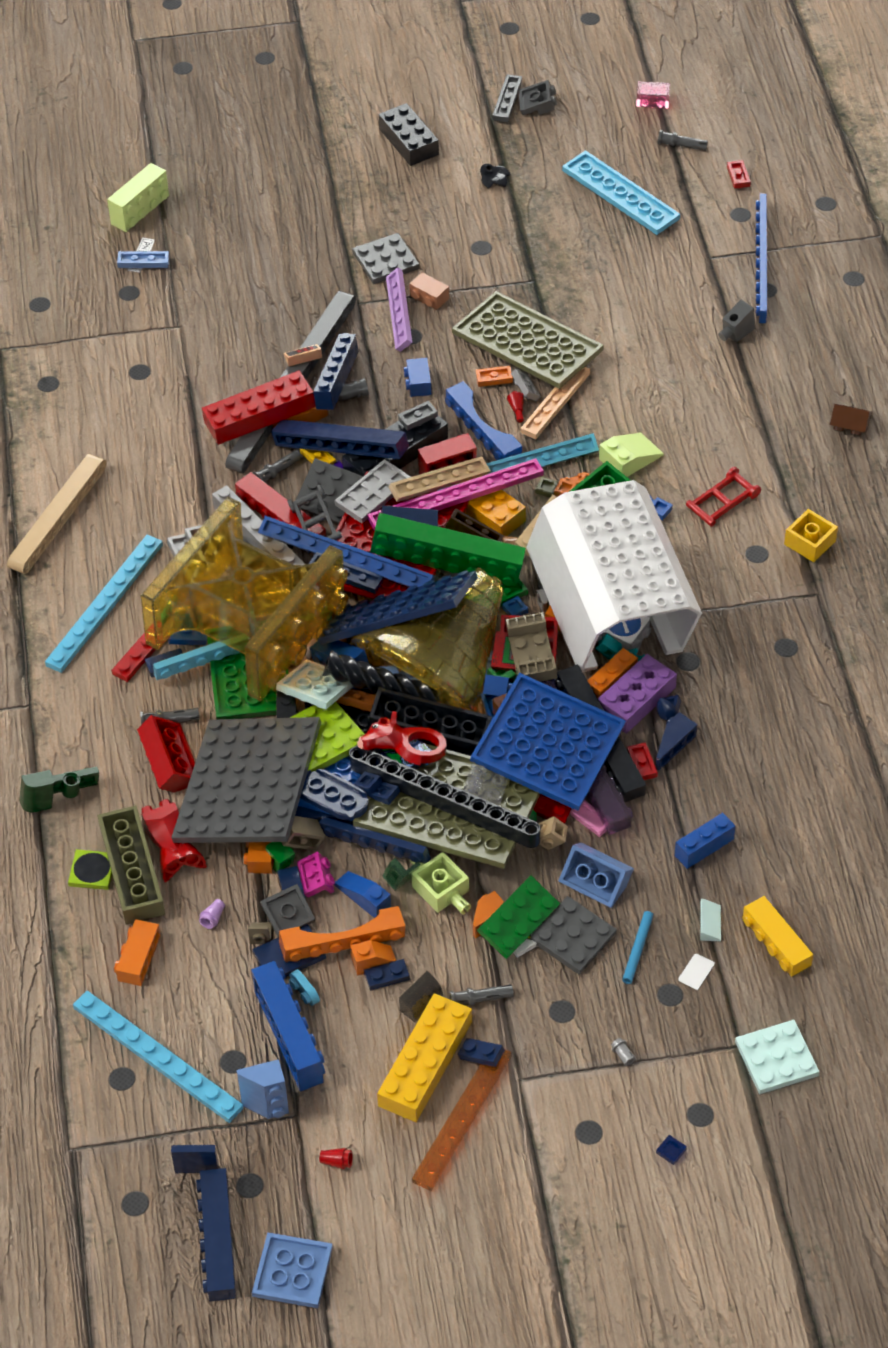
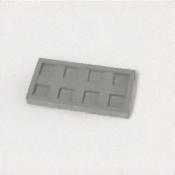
[335,459,411,523]

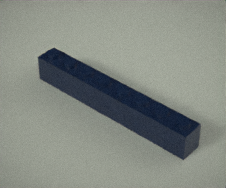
[271,419,409,459]

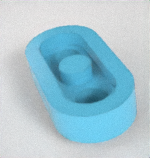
[289,969,320,1006]

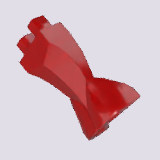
[141,799,207,883]

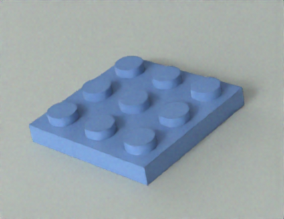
[252,1232,333,1308]

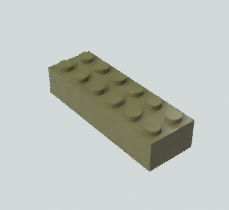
[97,805,165,925]

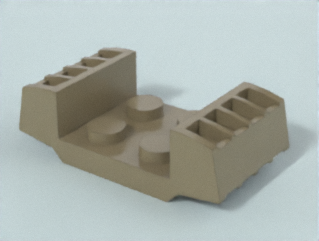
[506,612,558,682]

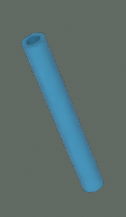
[622,911,654,984]

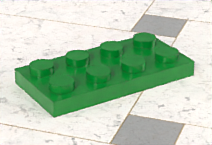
[477,875,560,959]

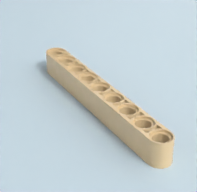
[7,454,107,574]

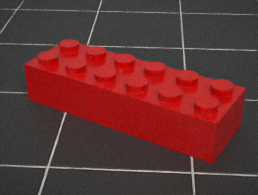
[202,370,316,445]

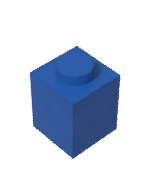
[483,675,513,697]

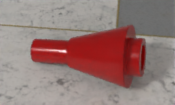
[506,391,524,423]

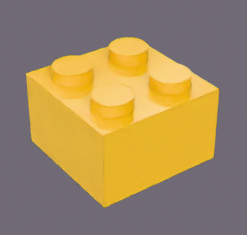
[784,509,838,562]

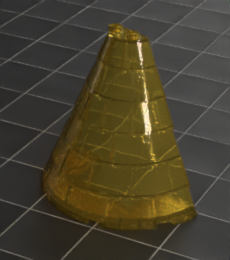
[349,567,504,712]

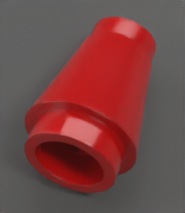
[319,1148,353,1170]

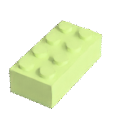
[107,163,169,232]

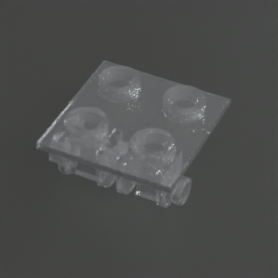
[463,762,508,806]

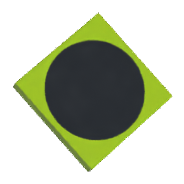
[68,849,112,890]

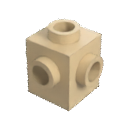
[538,817,568,850]

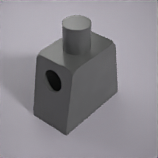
[718,299,755,342]

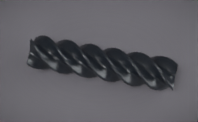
[322,650,441,702]

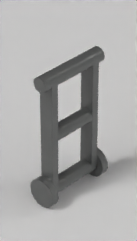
[287,484,343,554]

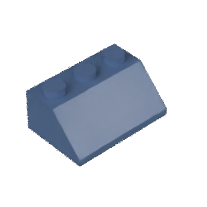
[558,842,634,908]
[236,1059,289,1119]

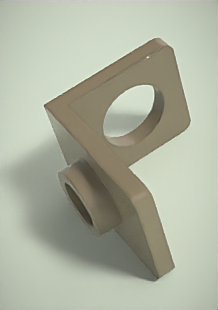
[248,922,272,944]

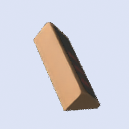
[283,344,322,366]

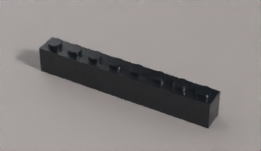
[555,664,646,803]

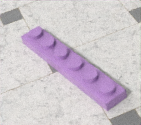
[386,267,412,352]

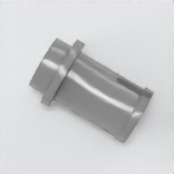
[611,1038,636,1066]

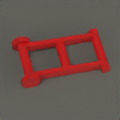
[686,466,762,527]

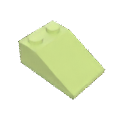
[599,433,664,477]

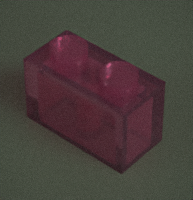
[636,81,670,108]

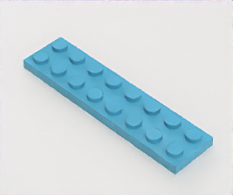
[562,150,680,235]

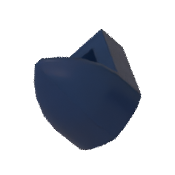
[657,695,681,720]

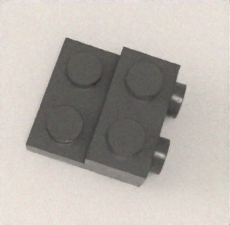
[519,80,557,115]

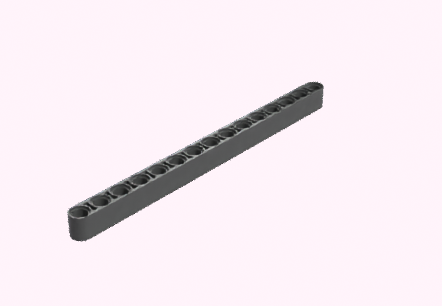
[225,291,356,473]

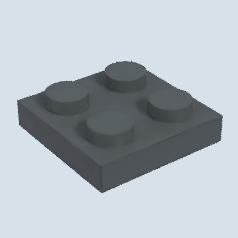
[260,884,315,937]

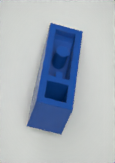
[334,871,391,918]

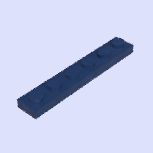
[319,817,431,864]

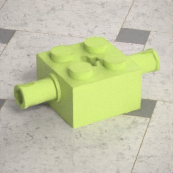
[410,852,471,915]

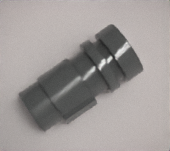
[338,378,369,401]

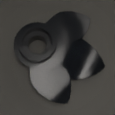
[480,164,510,188]

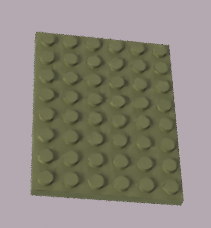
[353,743,540,869]

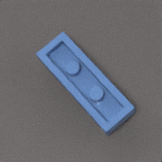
[117,251,169,268]

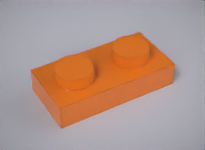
[476,366,513,387]

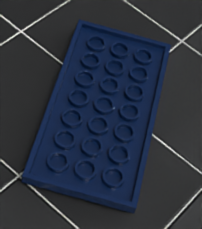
[317,571,478,645]

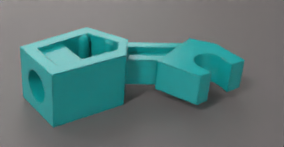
[595,634,645,661]

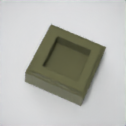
[535,477,559,498]

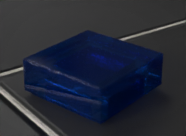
[656,1135,687,1165]

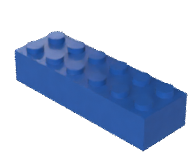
[251,961,326,1092]

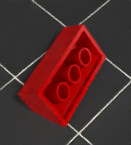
[137,715,195,792]

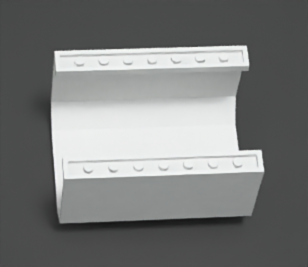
[526,480,702,672]

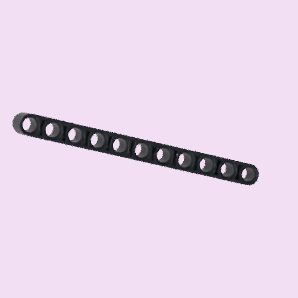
[349,746,540,848]

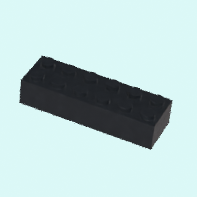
[342,416,448,476]
[367,687,492,756]

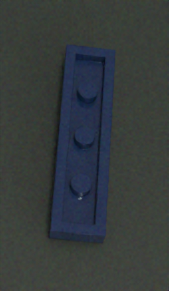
[308,552,384,594]

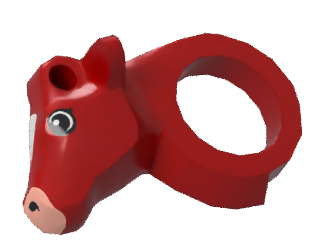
[357,711,447,766]

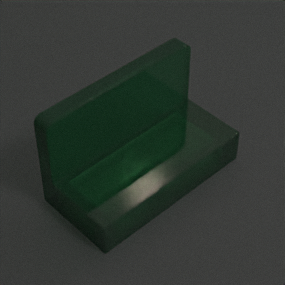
[382,858,421,891]

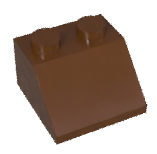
[830,404,873,435]

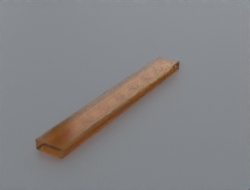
[412,1049,512,1191]

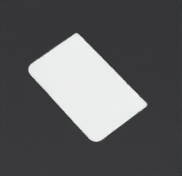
[679,954,715,990]

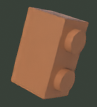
[409,272,449,310]

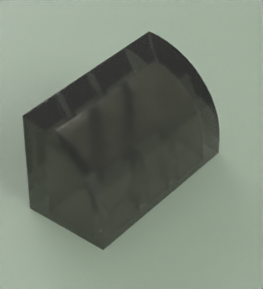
[399,971,443,1023]

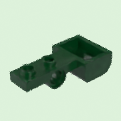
[19,766,99,813]

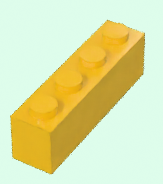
[742,896,813,977]

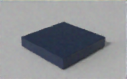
[171,1145,219,1173]

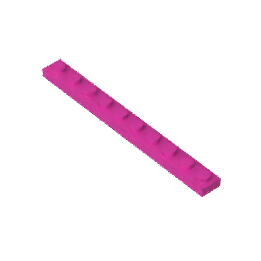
[368,458,544,531]

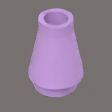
[199,899,225,929]

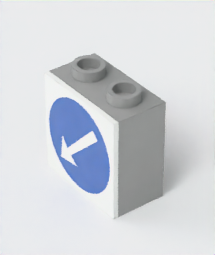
[598,617,651,650]

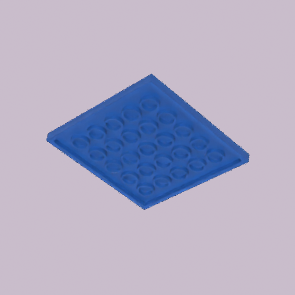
[470,672,626,811]

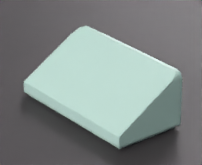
[700,899,721,941]

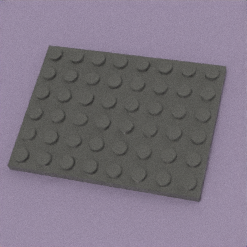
[171,717,321,843]

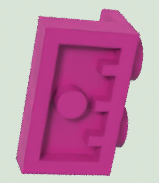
[297,851,335,898]

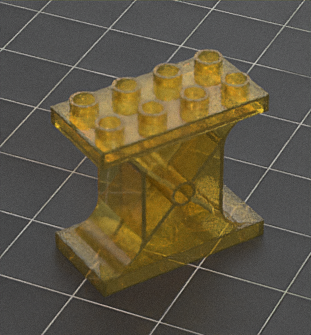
[141,496,349,702]

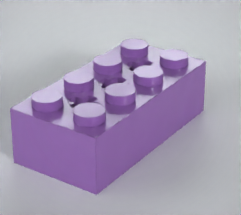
[598,654,677,734]

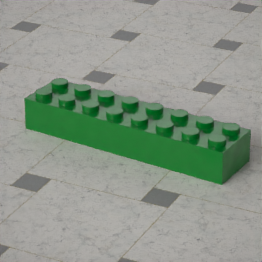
[370,513,526,587]

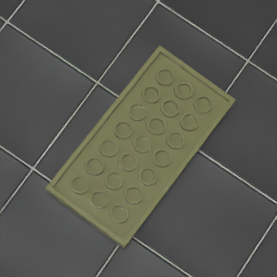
[452,291,604,389]

